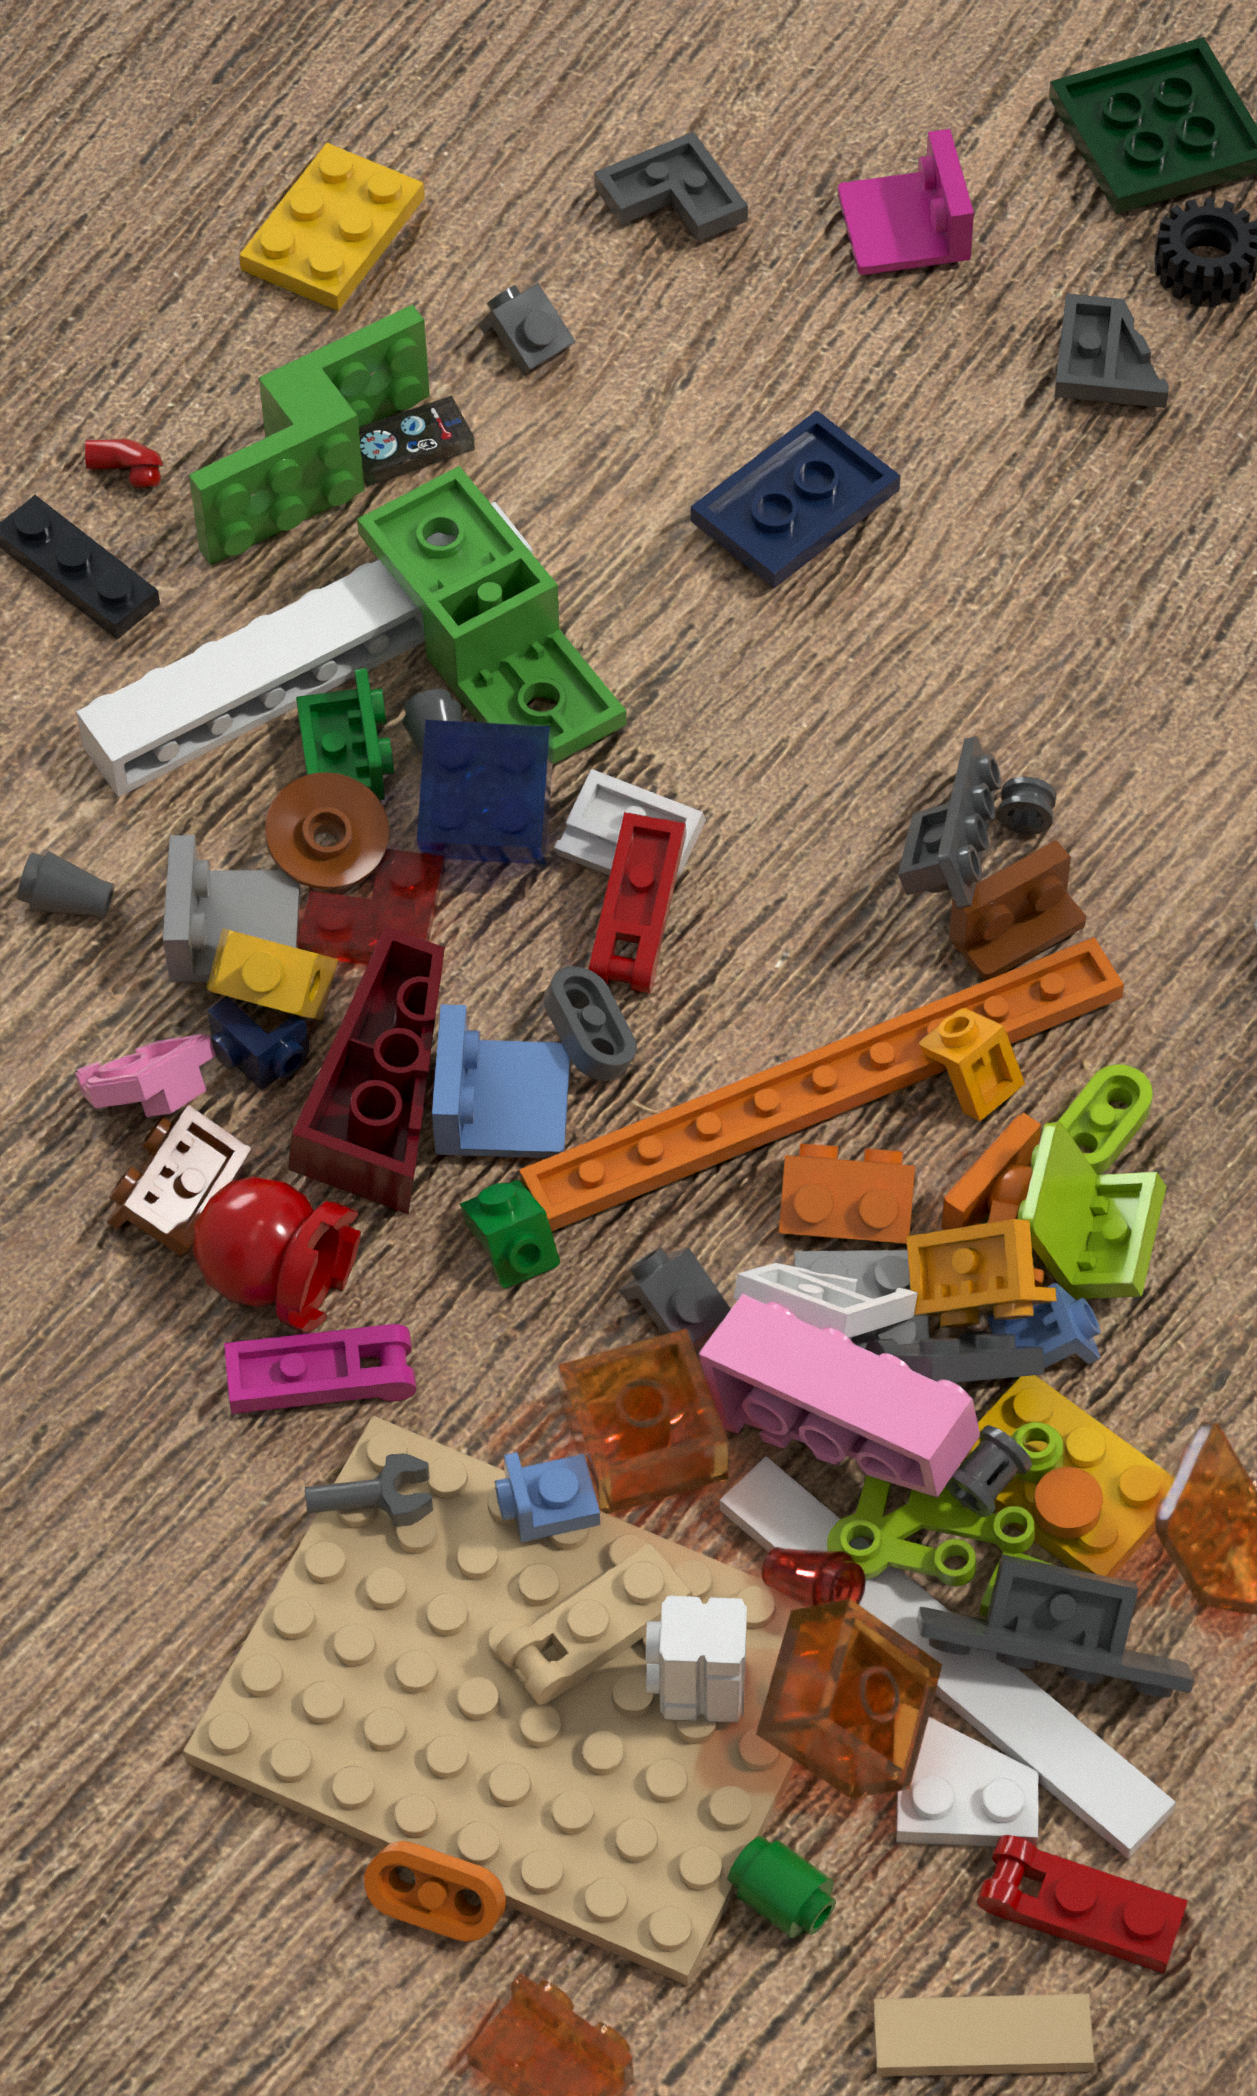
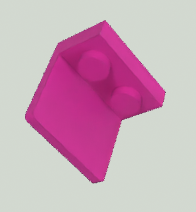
[838,129,974,275]

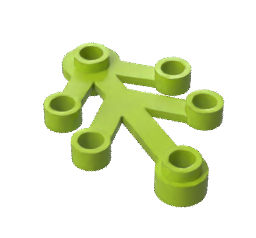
[827,1422,1064,1587]

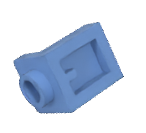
[987,1283,1101,1381]
[494,1452,600,1543]

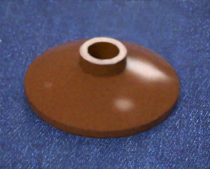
[265,772,389,890]

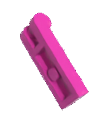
[224,1324,417,1414]

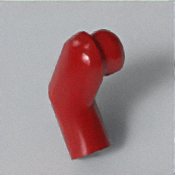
[85,439,163,488]

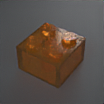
[558,1328,729,1514]
[756,1599,943,1798]

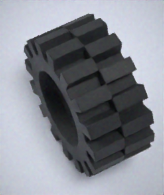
[1154,198,1257,306]

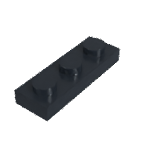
[0,495,160,639]

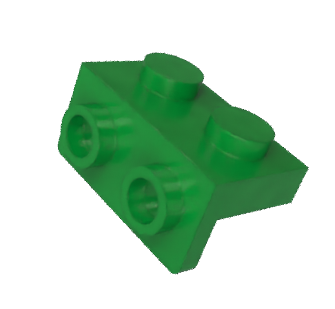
[296,668,394,800]

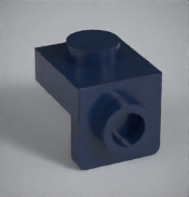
[207,996,310,1091]

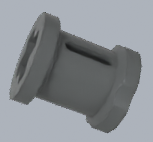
[945,1425,1032,1517]

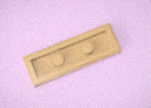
[873,1994,1094,2077]

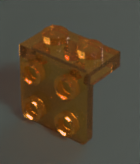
[1155,1421,1257,1615]

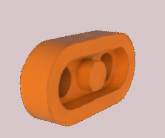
[364,1841,506,1942]

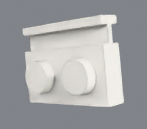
[554,769,706,876]

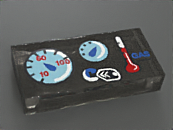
[359,395,475,487]

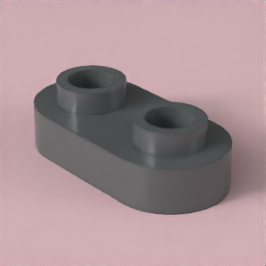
[543,966,637,1081]

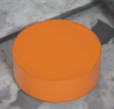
[1033,1467,1103,1539]

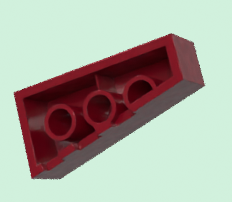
[288,926,445,1214]

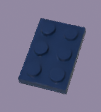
[691,410,900,588]

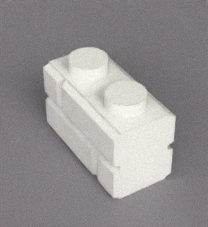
[646,1596,747,1722]

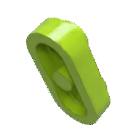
[1058,1064,1153,1175]

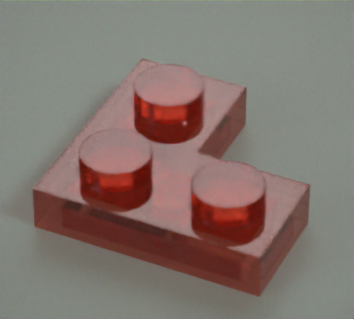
[298,849,445,965]

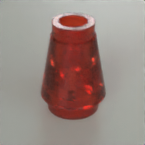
[762,1547,866,1619]

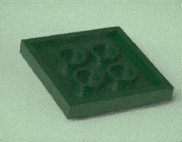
[1049,37,1257,214]

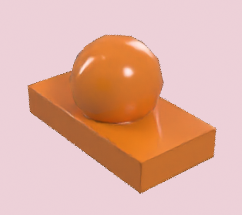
[941,1112,1042,1230]

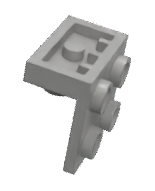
[163,835,300,982]

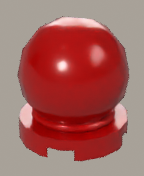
[193,1177,361,1332]

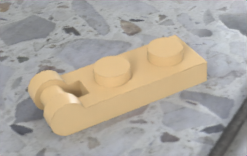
[496,1542,692,1705]

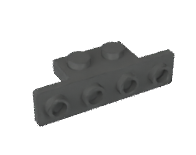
[898,736,1002,909]
[916,1554,1194,1697]

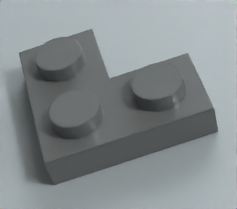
[594,131,748,242]

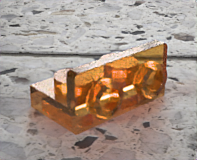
[466,1973,634,2096]

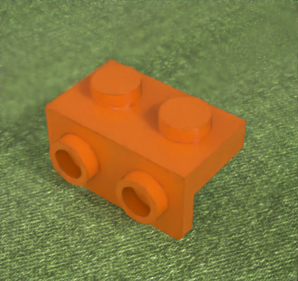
[779,1143,915,1244]

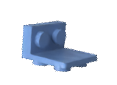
[432,1004,570,1158]

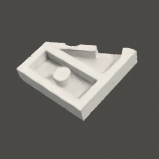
[733,1263,918,1340]
[896,1707,1038,1847]

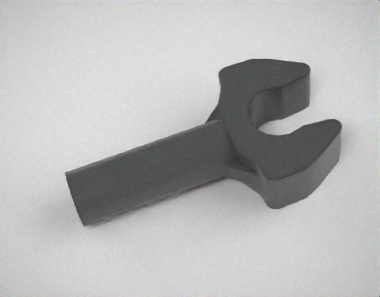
[305,1453,433,1527]

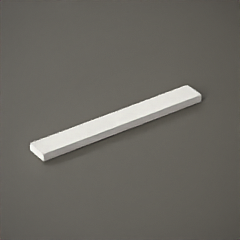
[720,1456,1176,1859]

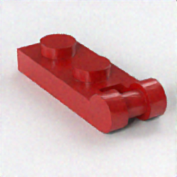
[589,812,687,994]
[977,1835,1188,1974]

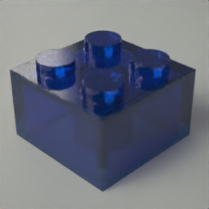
[416,720,554,864]

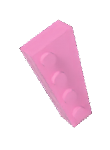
[699,1294,980,1497]

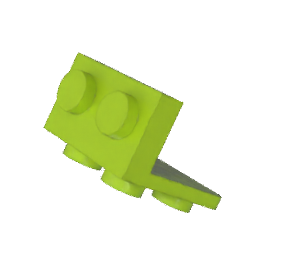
[1018,1122,1167,1299]

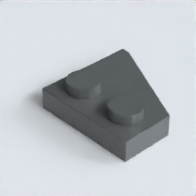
[1054,293,1169,408]

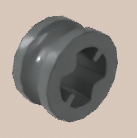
[998,777,1057,834]

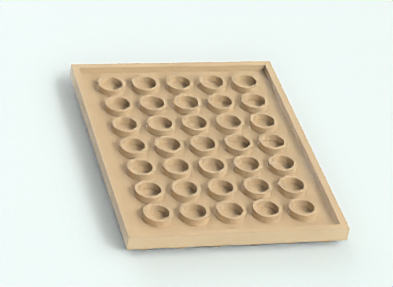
[183,1415,862,1986]

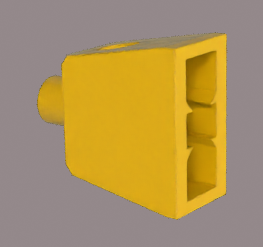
[206,928,339,1020]

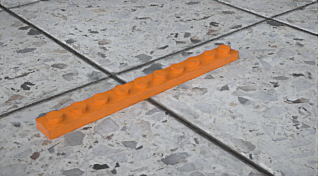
[519,937,1124,1231]

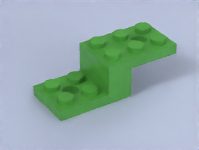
[189,304,430,565]
[357,466,627,780]

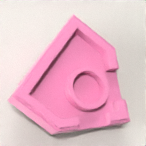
[75,1033,216,1117]

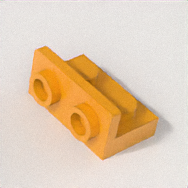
[906,1219,1057,1328]

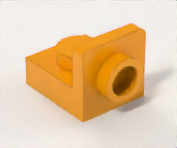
[919,1008,1025,1121]

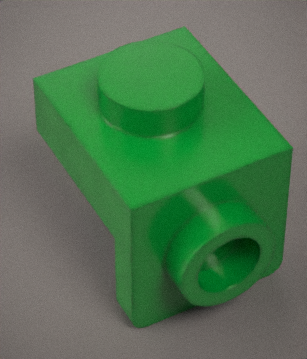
[460,1179,560,1288]

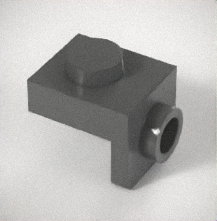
[478,283,576,375]
[619,1247,731,1352]

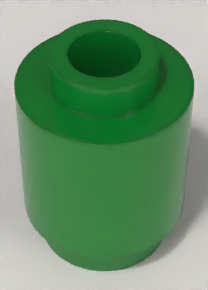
[728,1836,836,1938]

